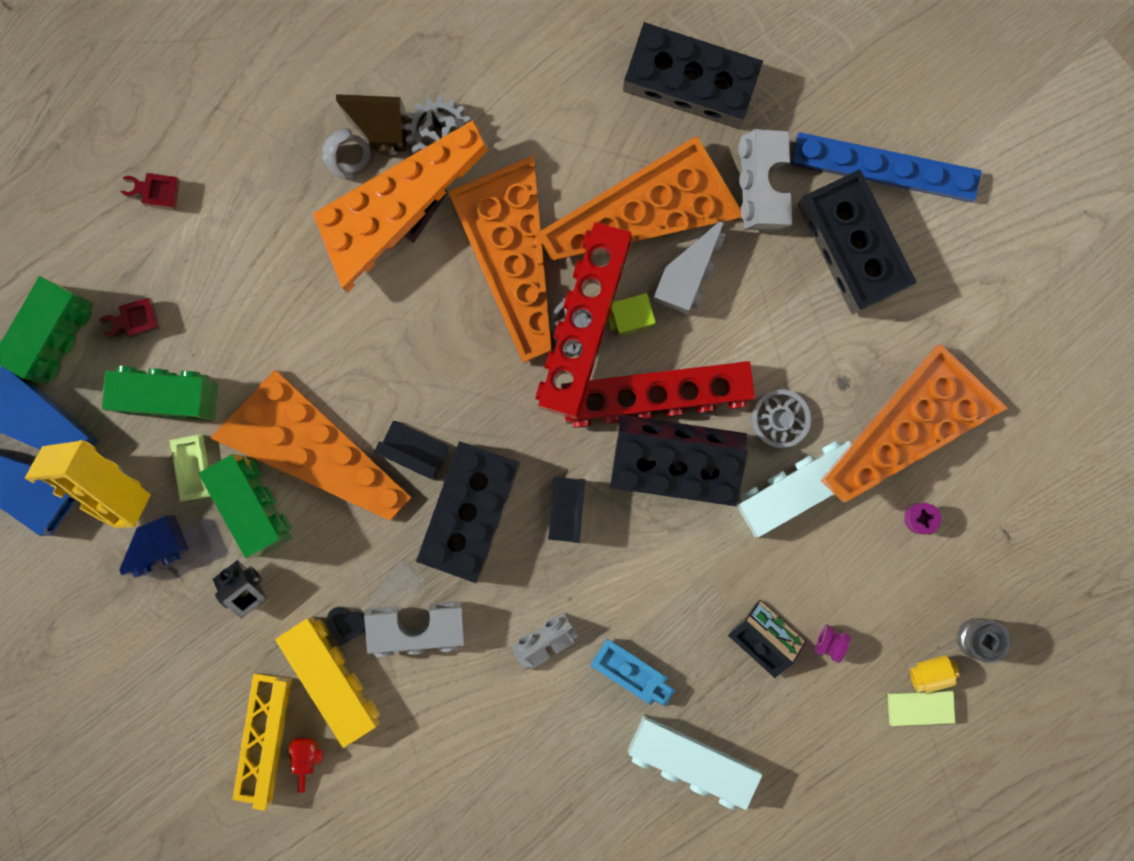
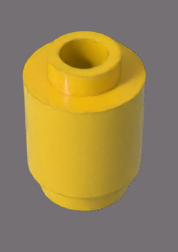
[909,654,960,694]

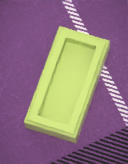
[169,434,211,502]
[887,690,955,726]

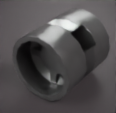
[957,618,1011,663]

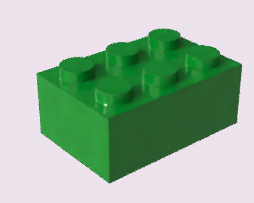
[0,276,94,385]
[102,366,218,421]
[198,454,292,558]

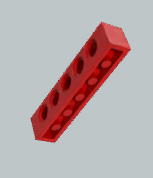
[535,222,632,420]
[561,361,755,428]

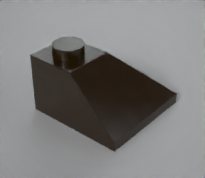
[336,94,408,155]

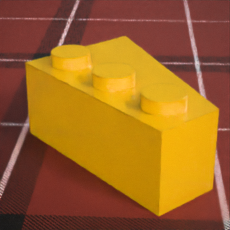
[25,440,151,528]

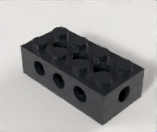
[623,22,763,130]
[797,169,917,315]
[610,415,748,507]
[416,441,521,583]

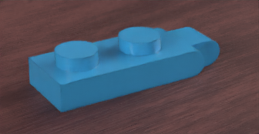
[590,638,676,707]

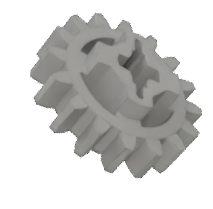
[404,95,471,154]

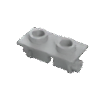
[511,613,579,670]

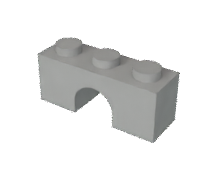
[738,129,792,231]
[364,601,464,657]

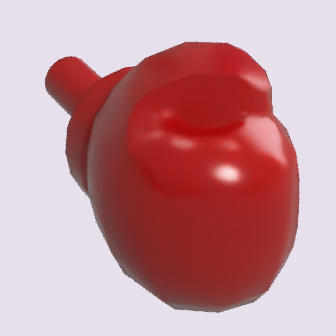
[288,737,323,793]

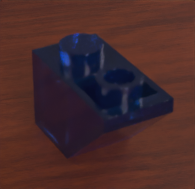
[119,515,189,578]

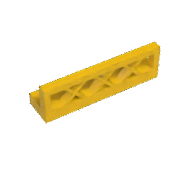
[232,673,293,811]

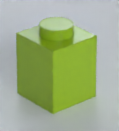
[608,293,656,337]

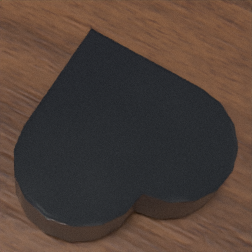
[327,606,365,646]

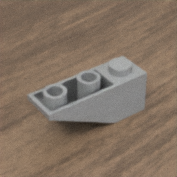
[652,222,726,315]

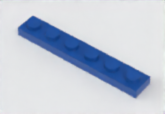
[791,132,982,203]

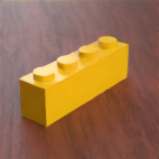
[275,616,380,748]

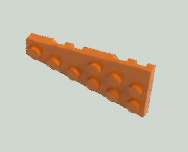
[313,120,488,293]
[537,136,742,261]
[448,155,552,364]
[820,344,1008,503]
[210,370,413,521]

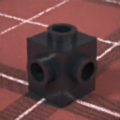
[212,560,267,619]

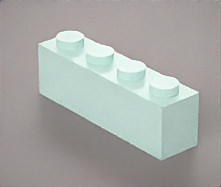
[737,439,851,537]
[628,715,762,811]

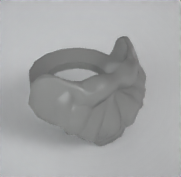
[322,129,371,180]

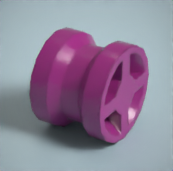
[904,503,941,534]
[814,624,851,663]

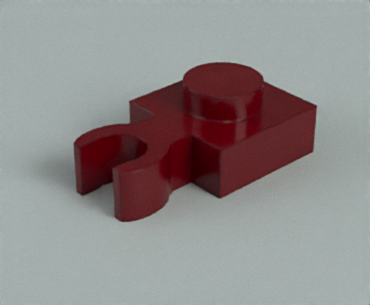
[121,173,180,210]
[99,297,160,338]

